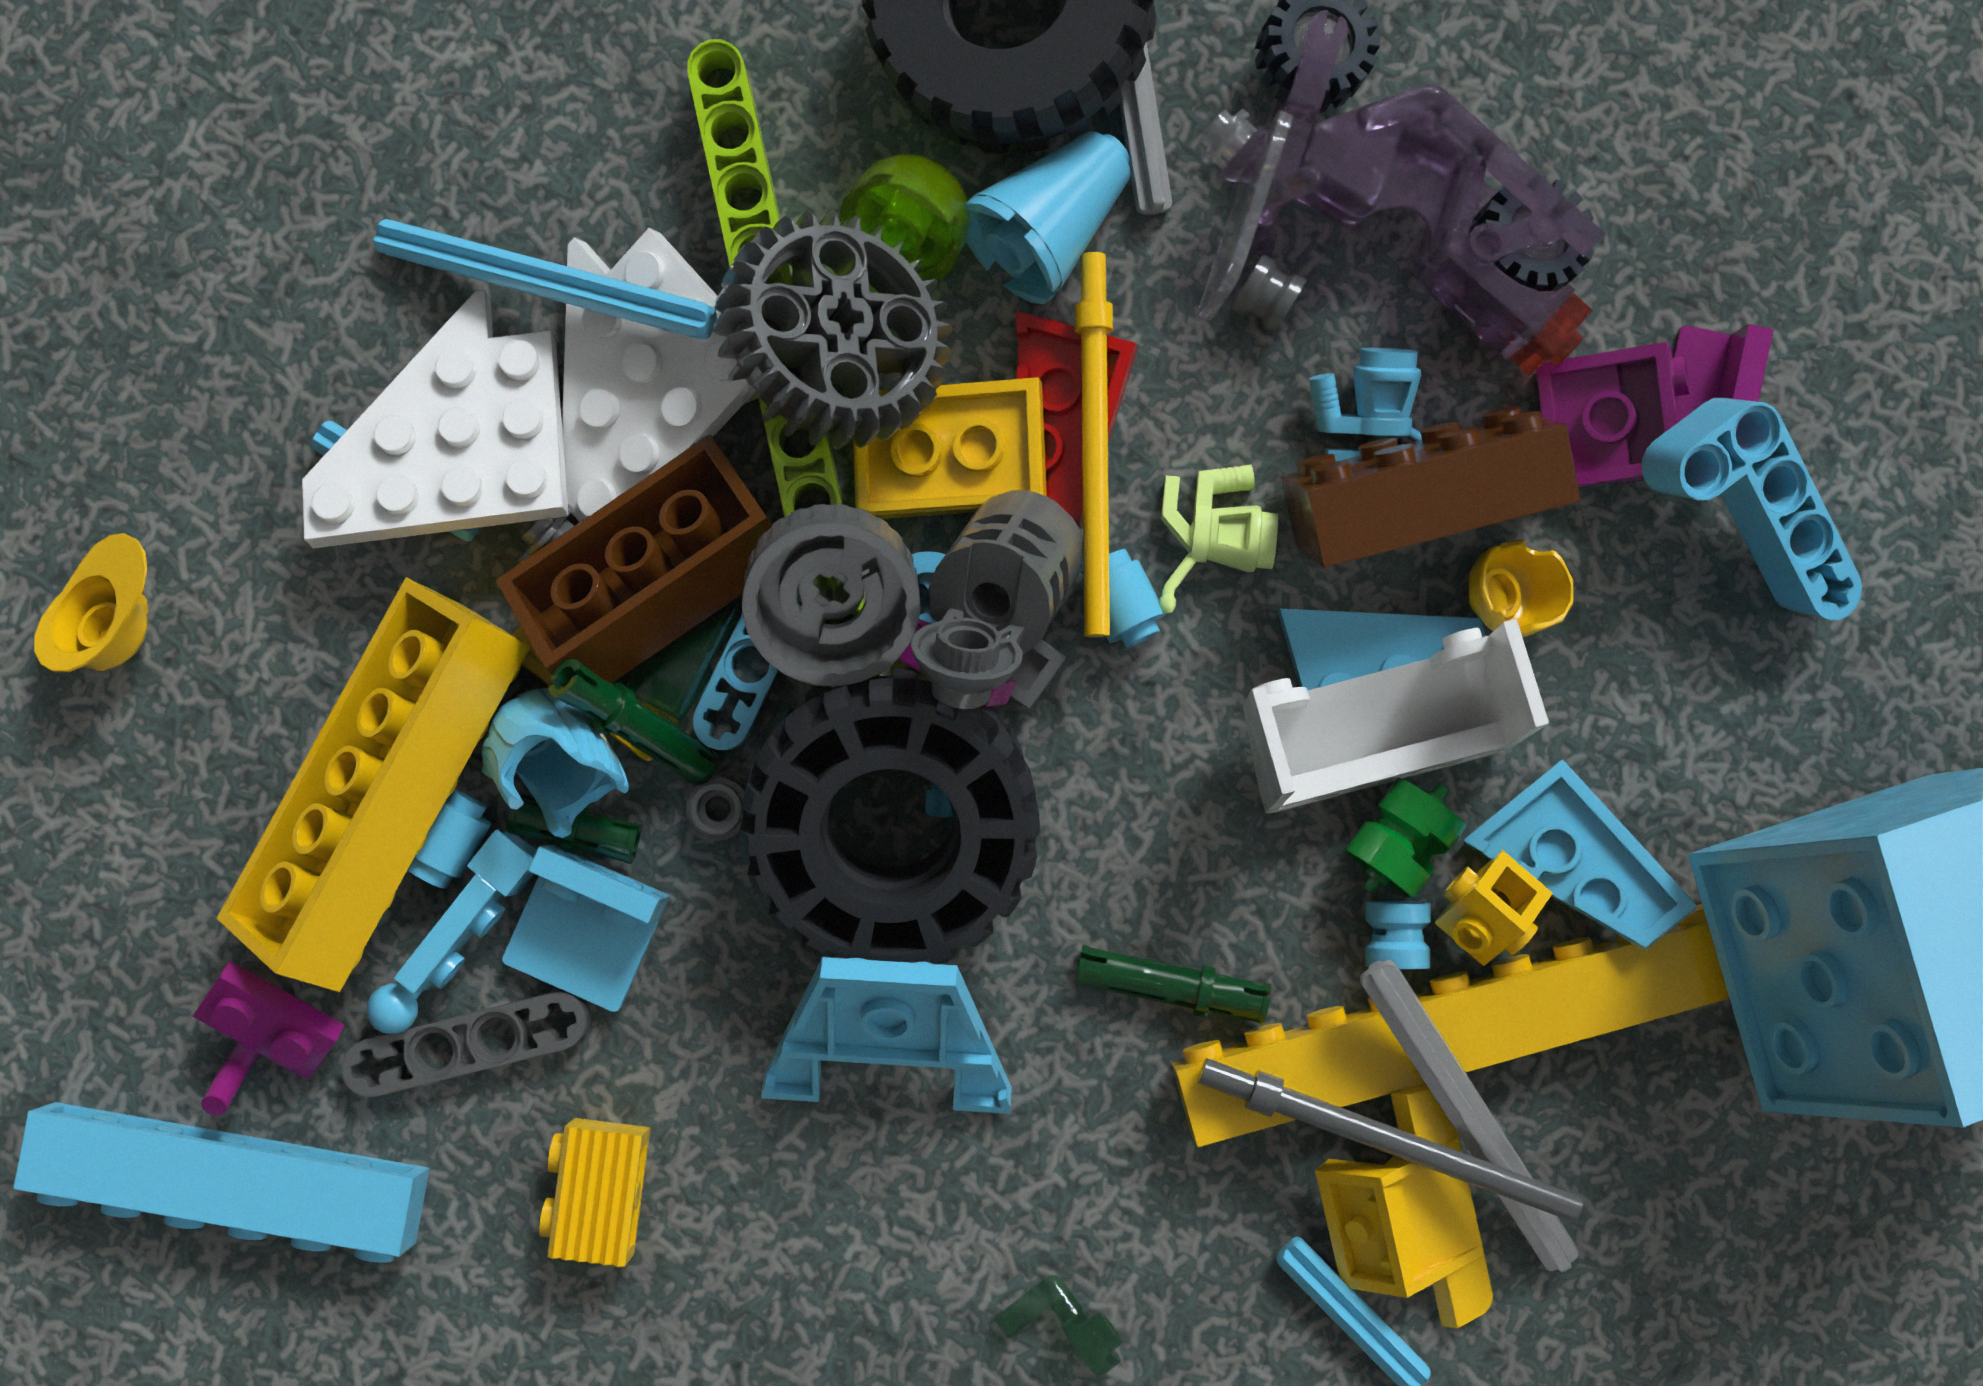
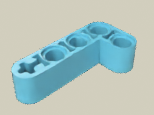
[1642,398,1862,621]

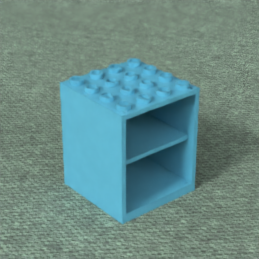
[1688,768,1983,1128]

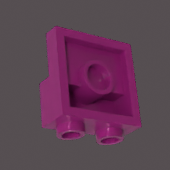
[1536,342,1690,488]

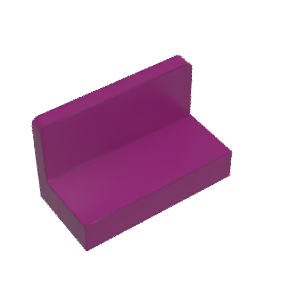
[1672,324,1774,432]

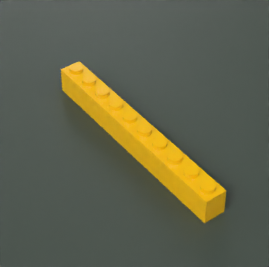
[1171,904,1730,1147]

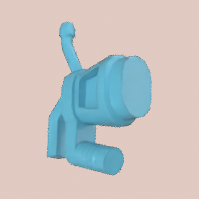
[1309,348,1422,461]

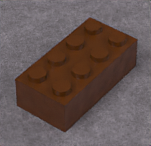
[1281,406,1581,568]
[496,434,772,683]

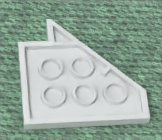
[562,228,750,522]
[302,290,569,548]

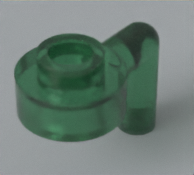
[994,1275,1123,1378]

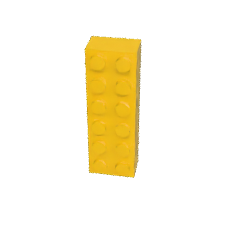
[216,577,531,992]

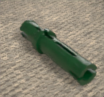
[549,659,719,786]
[1074,945,1272,1025]

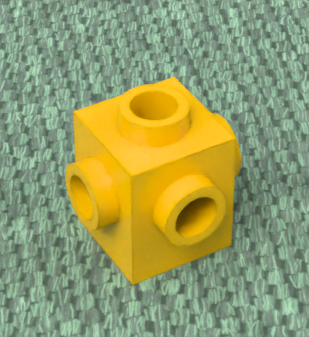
[1435,850,1553,966]

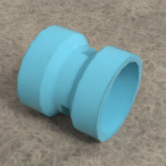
[1365,901,1431,969]

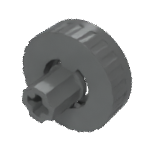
[742,504,920,686]

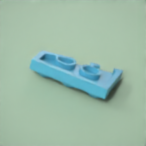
[1277,608,1486,691]
[1463,759,1697,951]

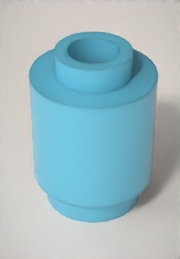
[1081,549,1166,648]
[407,789,492,889]

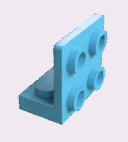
[502,845,671,1012]

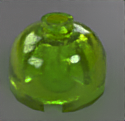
[839,153,971,281]

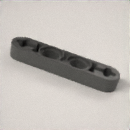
[341,991,591,1097]

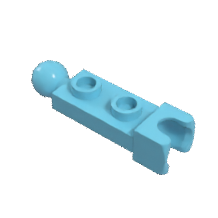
[366,829,537,1034]

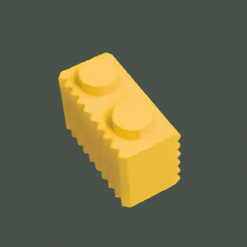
[539,1118,650,1267]

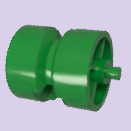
[1344,778,1467,900]

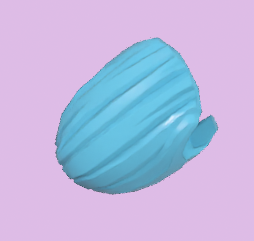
[481,688,629,838]

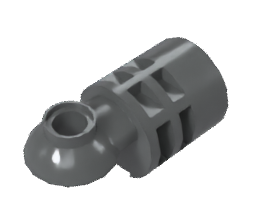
[911,490,1083,709]

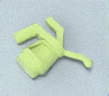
[1159,464,1278,614]

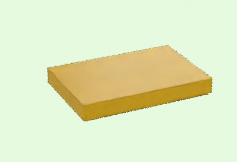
[853,377,1047,519]

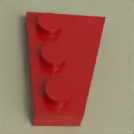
[1016,311,1138,528]

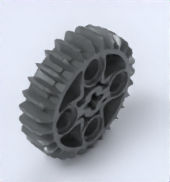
[713,210,953,450]

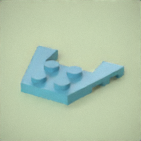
[761,957,1012,1114]

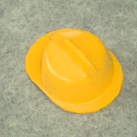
[34,533,148,672]

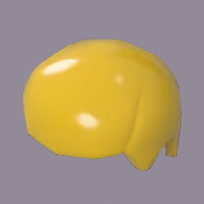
[1468,540,1574,637]

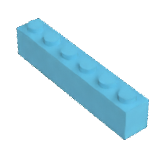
[13,1102,430,1263]

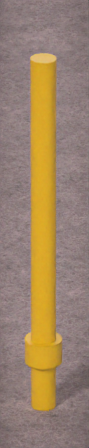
[1075,252,1113,637]

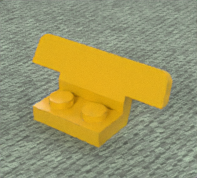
[1315,1084,1493,1329]

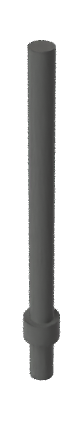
[1197,1058,1583,1222]

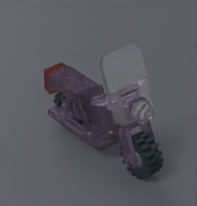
[1197,0,1605,376]

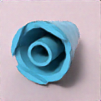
[959,131,1131,304]

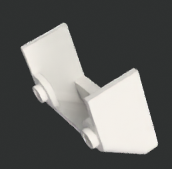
[1243,619,1549,813]

